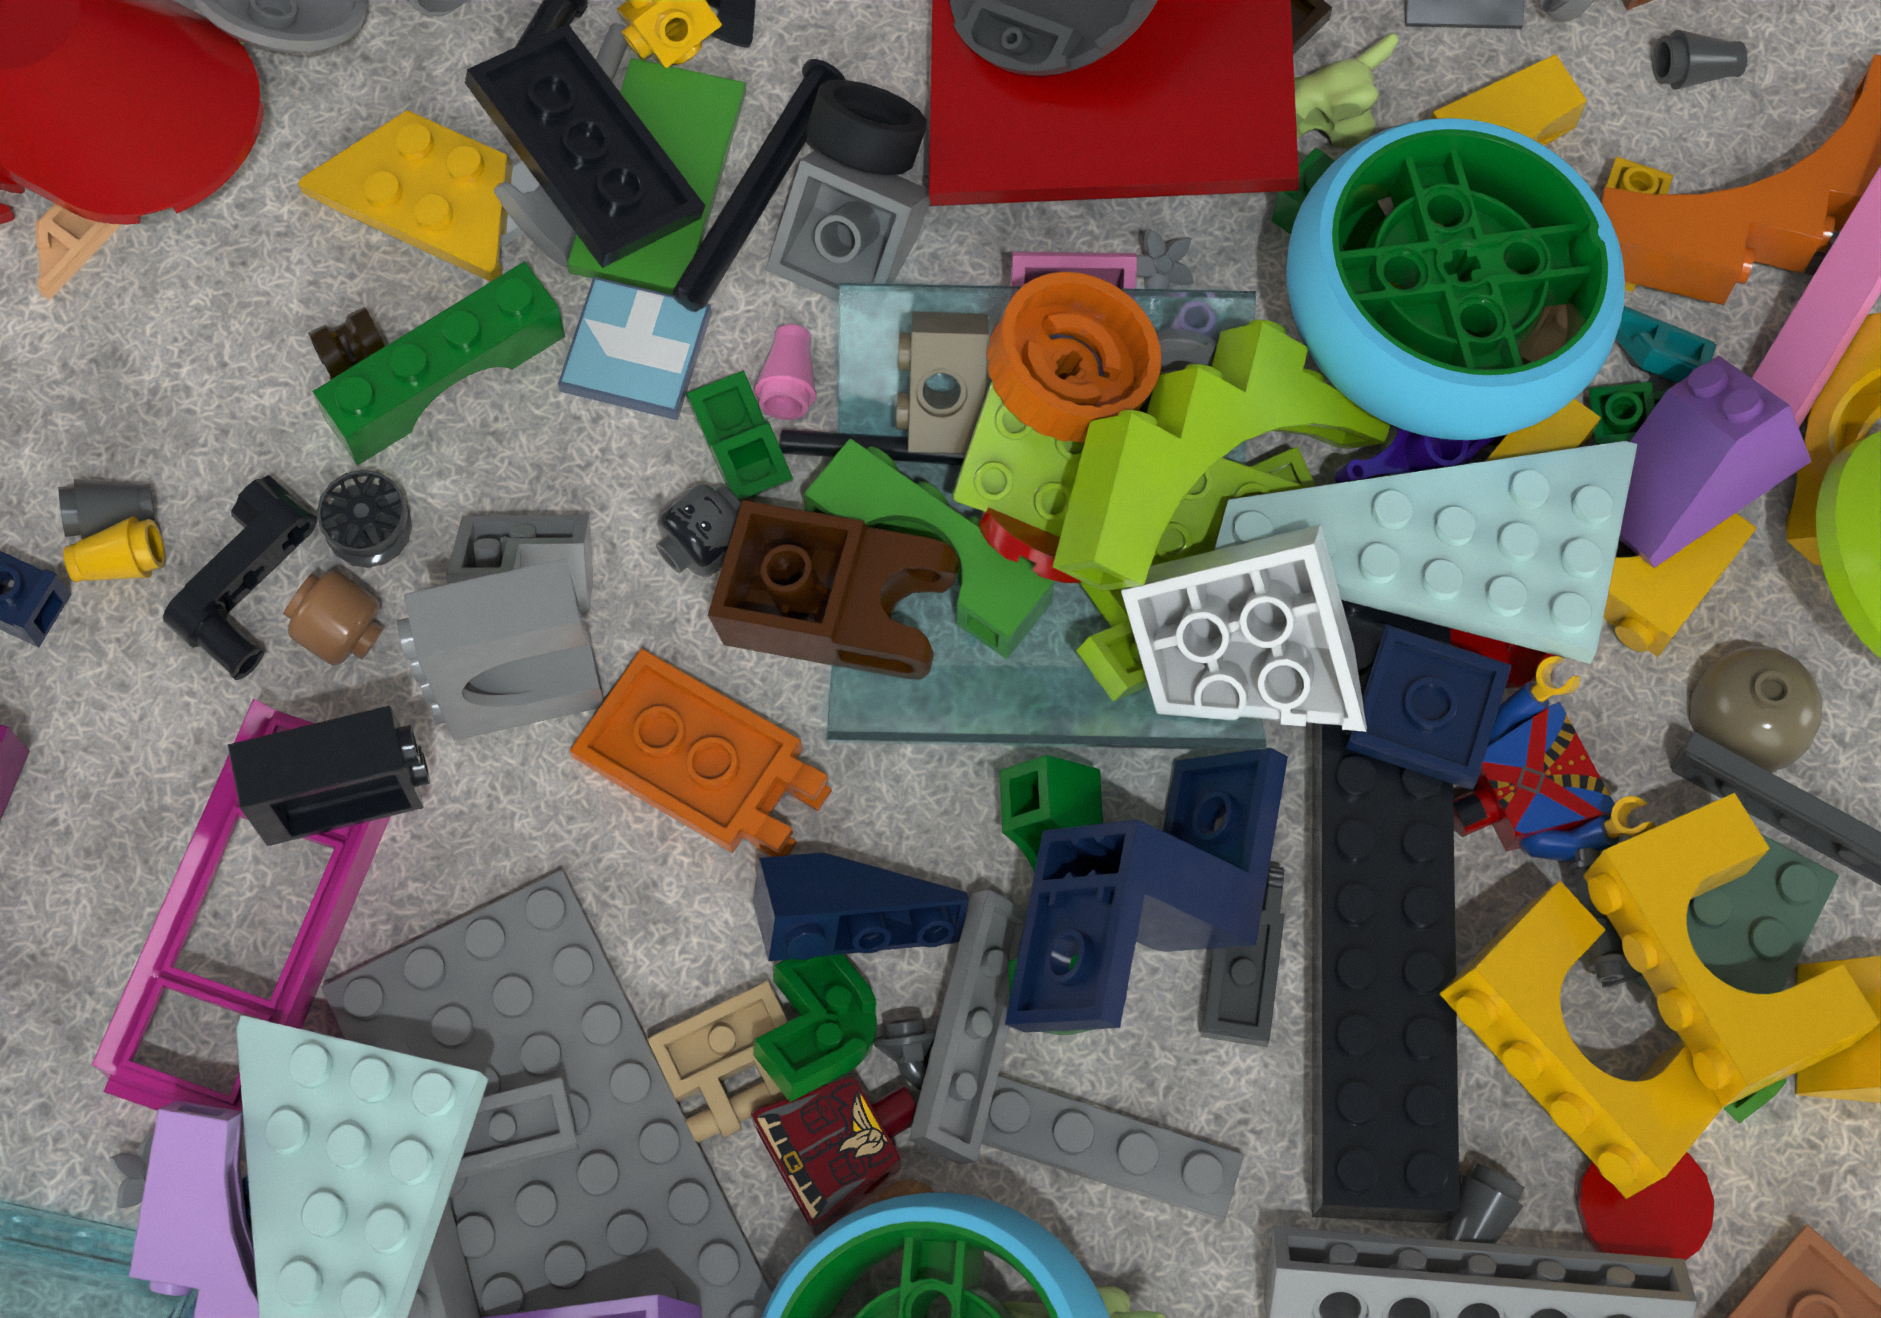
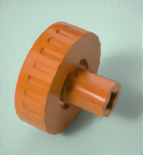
[986,272,1161,443]

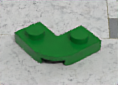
[753,954,877,1102]

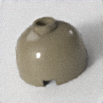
[1689,645,1822,773]

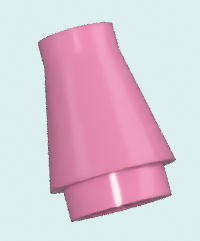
[755,324,816,420]

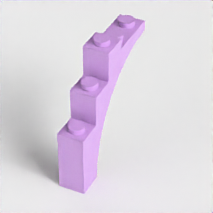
[129,1100,259,1318]

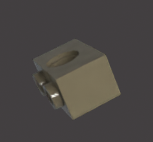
[896,311,989,454]

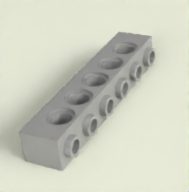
[1264,1226,1697,1318]

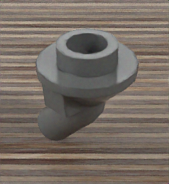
[874,1018,937,1091]

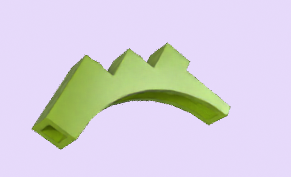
[1053,319,1390,591]

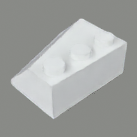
[1121,524,1367,732]

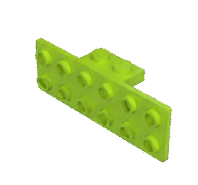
[952,382,1310,566]

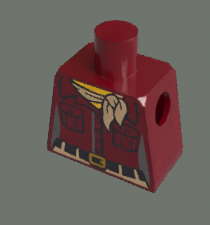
[751,1077,917,1236]

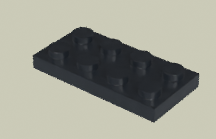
[465,23,705,268]

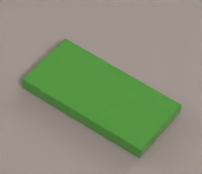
[567,58,746,295]

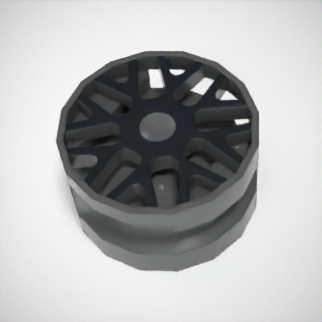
[317,470,412,568]

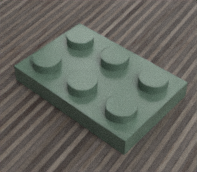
[1633,834,1839,994]

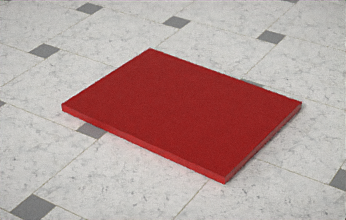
[929,0,1299,206]

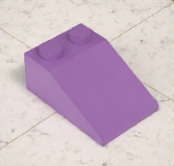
[1619,356,1811,568]

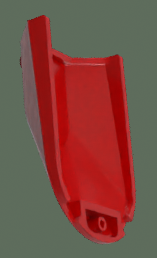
[0,0,264,225]

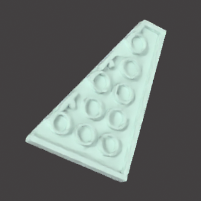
[1214,441,1638,664]
[236,1015,488,1318]

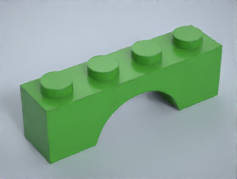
[804,438,1055,659]

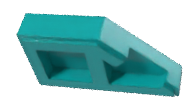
[1615,306,1717,383]

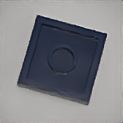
[1346,624,1512,790]

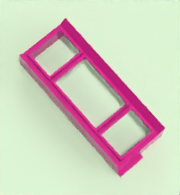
[92,698,391,1127]

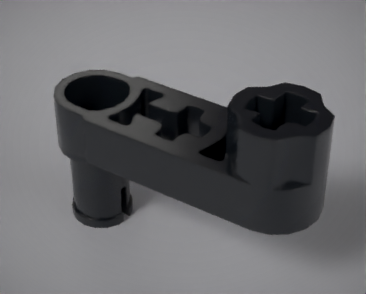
[163,475,317,680]

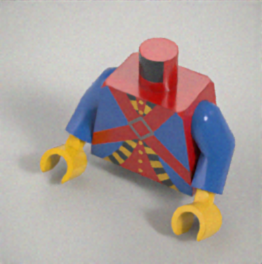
[1453,656,1656,863]

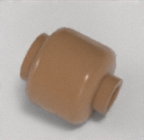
[283,571,384,665]

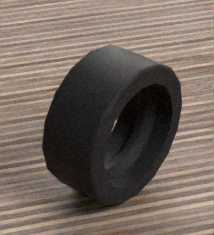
[805,80,927,175]

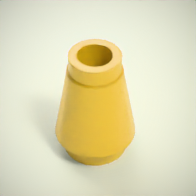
[63,516,166,583]

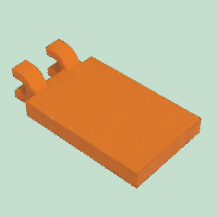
[569,648,832,857]

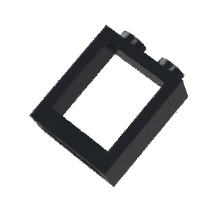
[228,705,430,847]

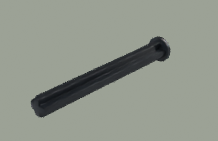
[673,59,846,312]

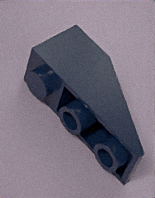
[753,852,969,961]

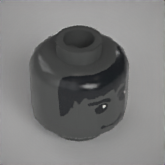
[656,484,741,577]

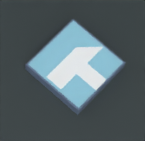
[558,276,712,420]

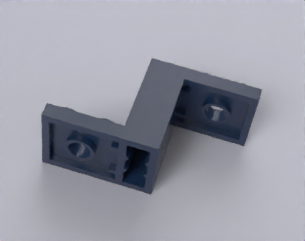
[1005,747,1288,1033]

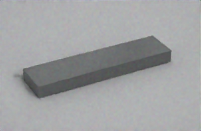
[1670,731,1881,885]

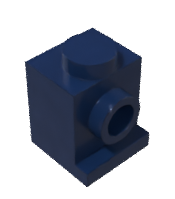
[0,551,72,648]

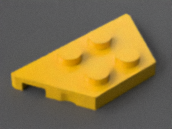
[298,110,513,282]

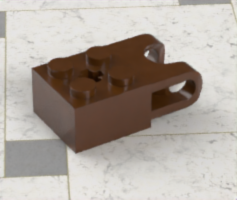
[708,500,960,680]

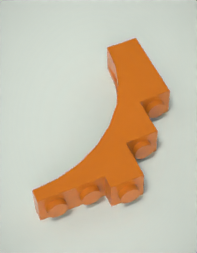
[1599,54,1881,305]

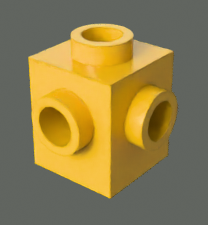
[617,0,722,69]

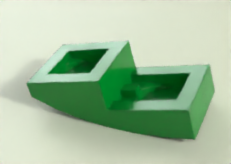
[686,370,793,502]

